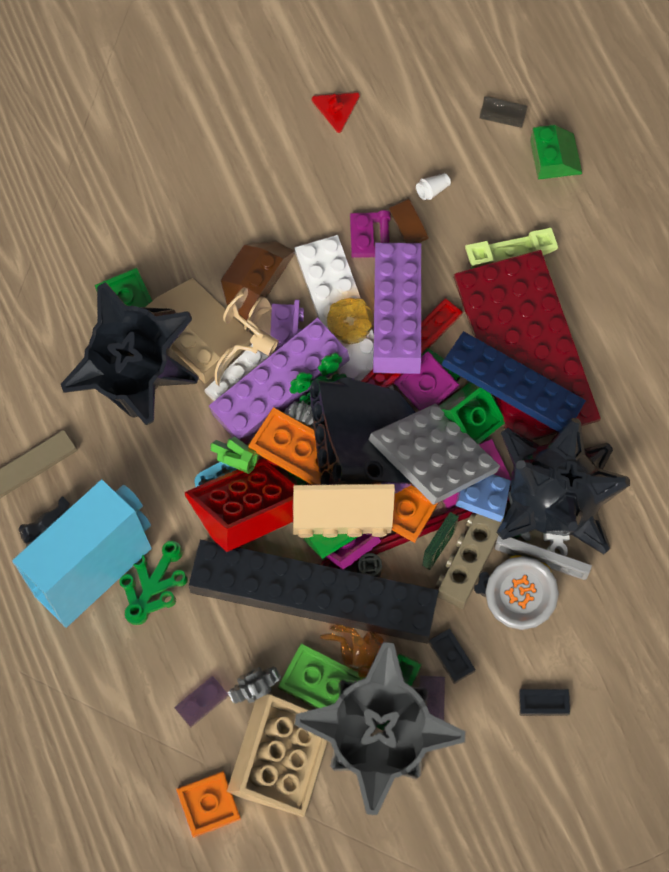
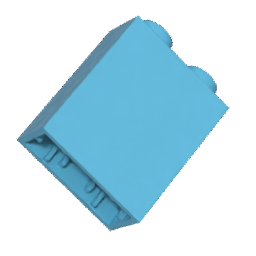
[12,479,152,628]

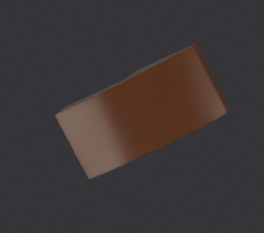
[389,199,429,243]

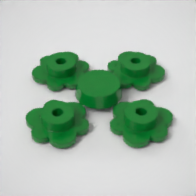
[289,353,347,405]

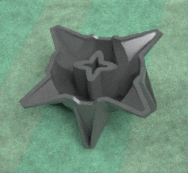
[295,642,466,815]

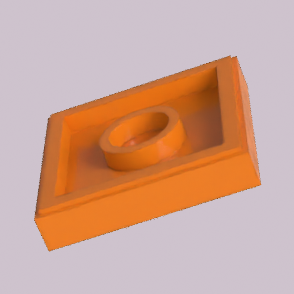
[176,771,241,838]

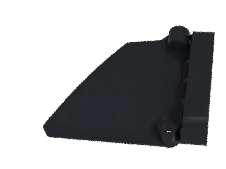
[310,377,416,485]

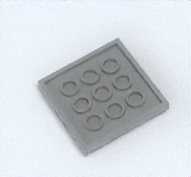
[369,404,500,505]

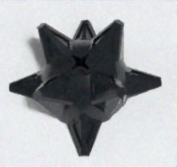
[61,282,199,425]
[496,418,630,555]

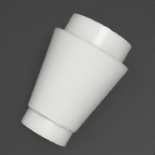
[416,173,451,200]

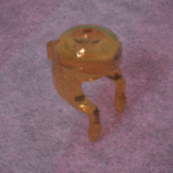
[320,624,384,677]

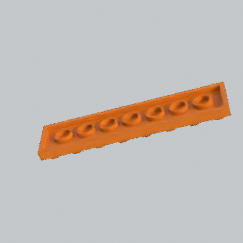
[248,407,439,543]

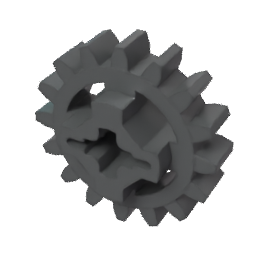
[228,666,281,704]

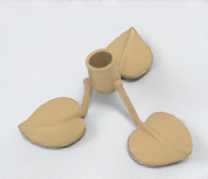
[215,287,279,387]

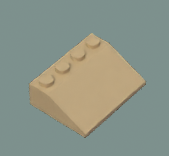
[146,278,253,384]
[293,484,395,538]
[227,694,327,817]

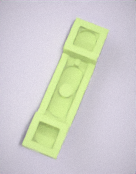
[465,228,558,267]

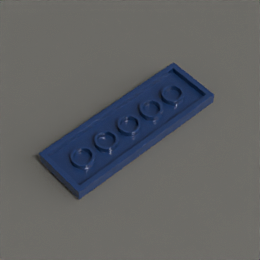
[442,331,586,432]

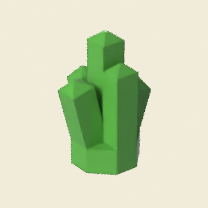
[210,436,259,474]

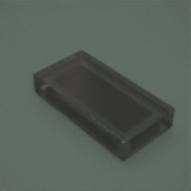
[479,96,528,128]

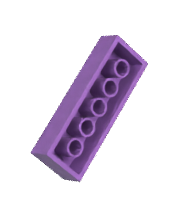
[373,243,421,374]
[209,318,350,445]

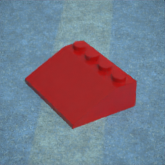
[185,459,295,552]

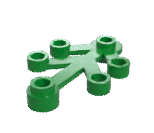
[119,541,188,625]

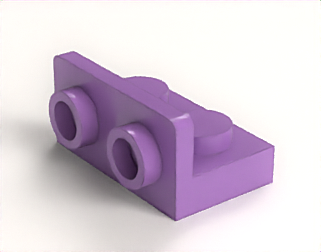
[270,300,304,350]

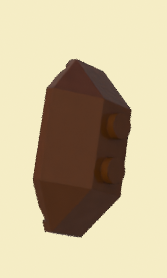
[221,241,295,321]

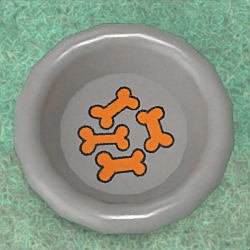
[485,556,559,630]

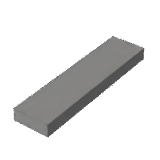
[494,536,592,580]

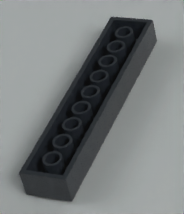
[188,539,439,644]

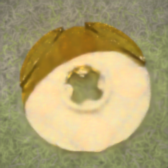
[327,298,373,344]

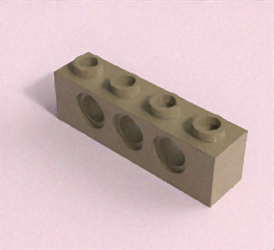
[435,513,504,609]

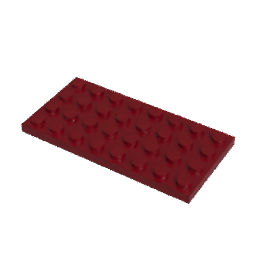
[453,250,601,441]

